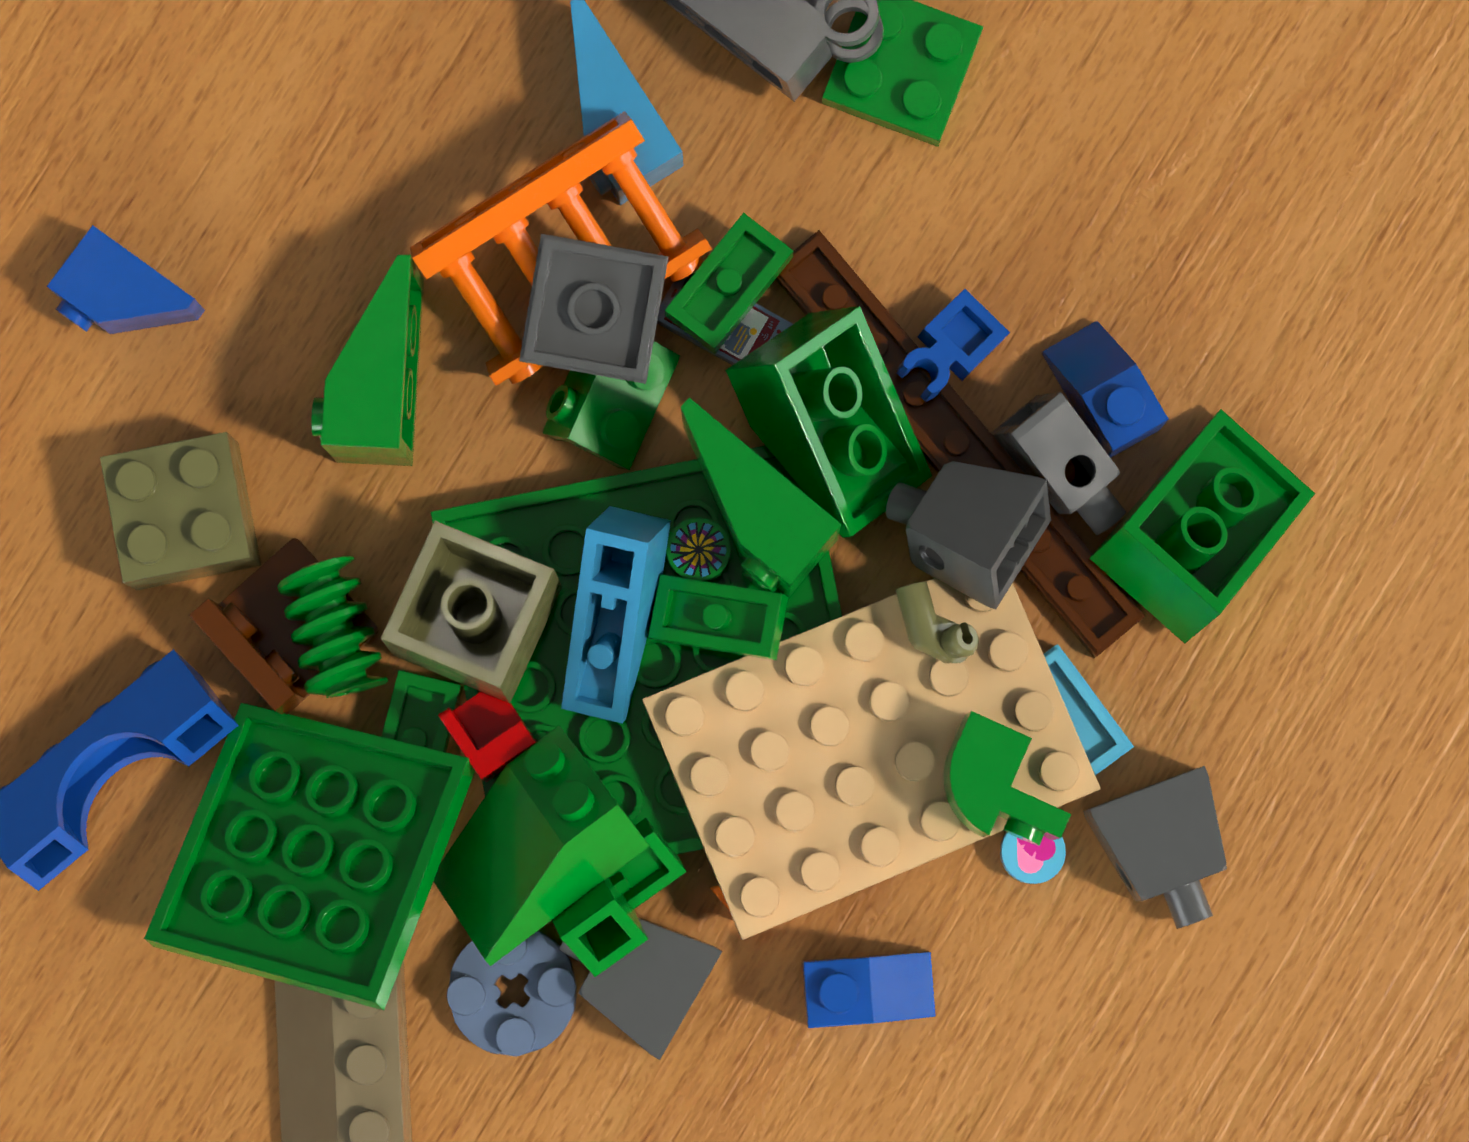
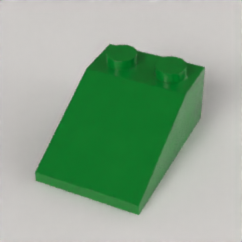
[311,255,424,466]
[725,306,932,537]
[681,398,842,598]
[1089,409,1315,644]
[433,725,650,966]

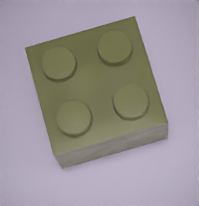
[100,432,261,590]
[381,521,562,703]

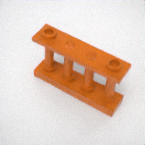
[410,111,712,386]

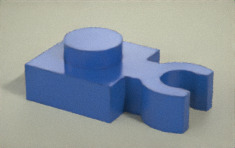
[896,289,1010,401]

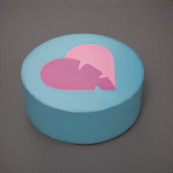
[1000,832,1066,884]

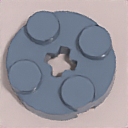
[447,931,577,1057]

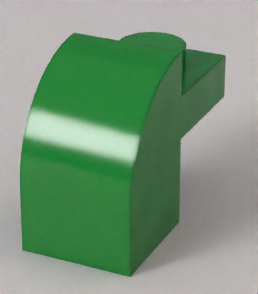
[943,711,1071,846]
[552,818,687,977]

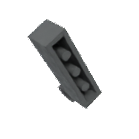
[663,0,884,102]

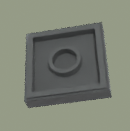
[519,234,669,384]

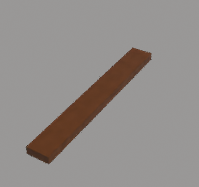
[775,230,1145,658]

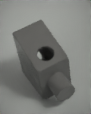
[991,392,1126,535]
[886,461,1051,610]
[1083,766,1227,929]
[559,918,722,1060]

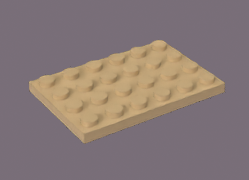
[642,578,1101,940]

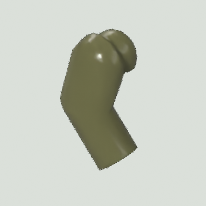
[896,581,979,663]

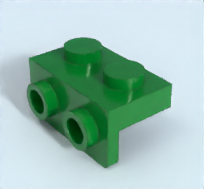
[543,341,681,470]

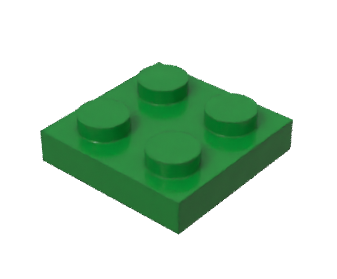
[822,0,984,147]

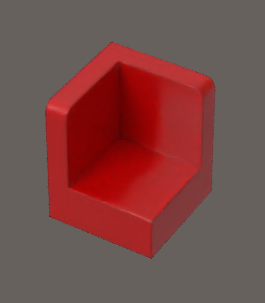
[438,692,537,782]

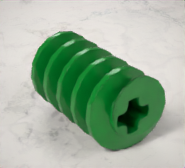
[277,556,388,698]

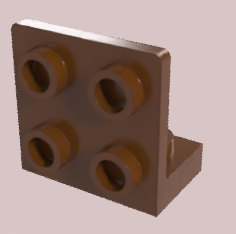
[189,538,379,714]

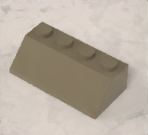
[275,960,412,1142]

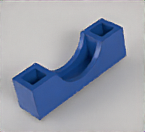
[0,649,239,891]

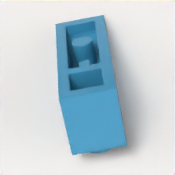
[570,0,684,205]
[561,506,671,723]

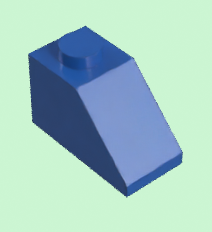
[47,225,205,334]
[1042,321,1169,458]
[802,952,936,1028]

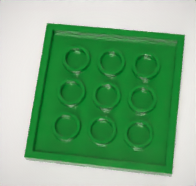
[144,703,475,1011]

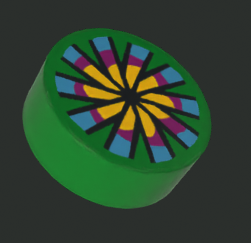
[666,517,731,582]

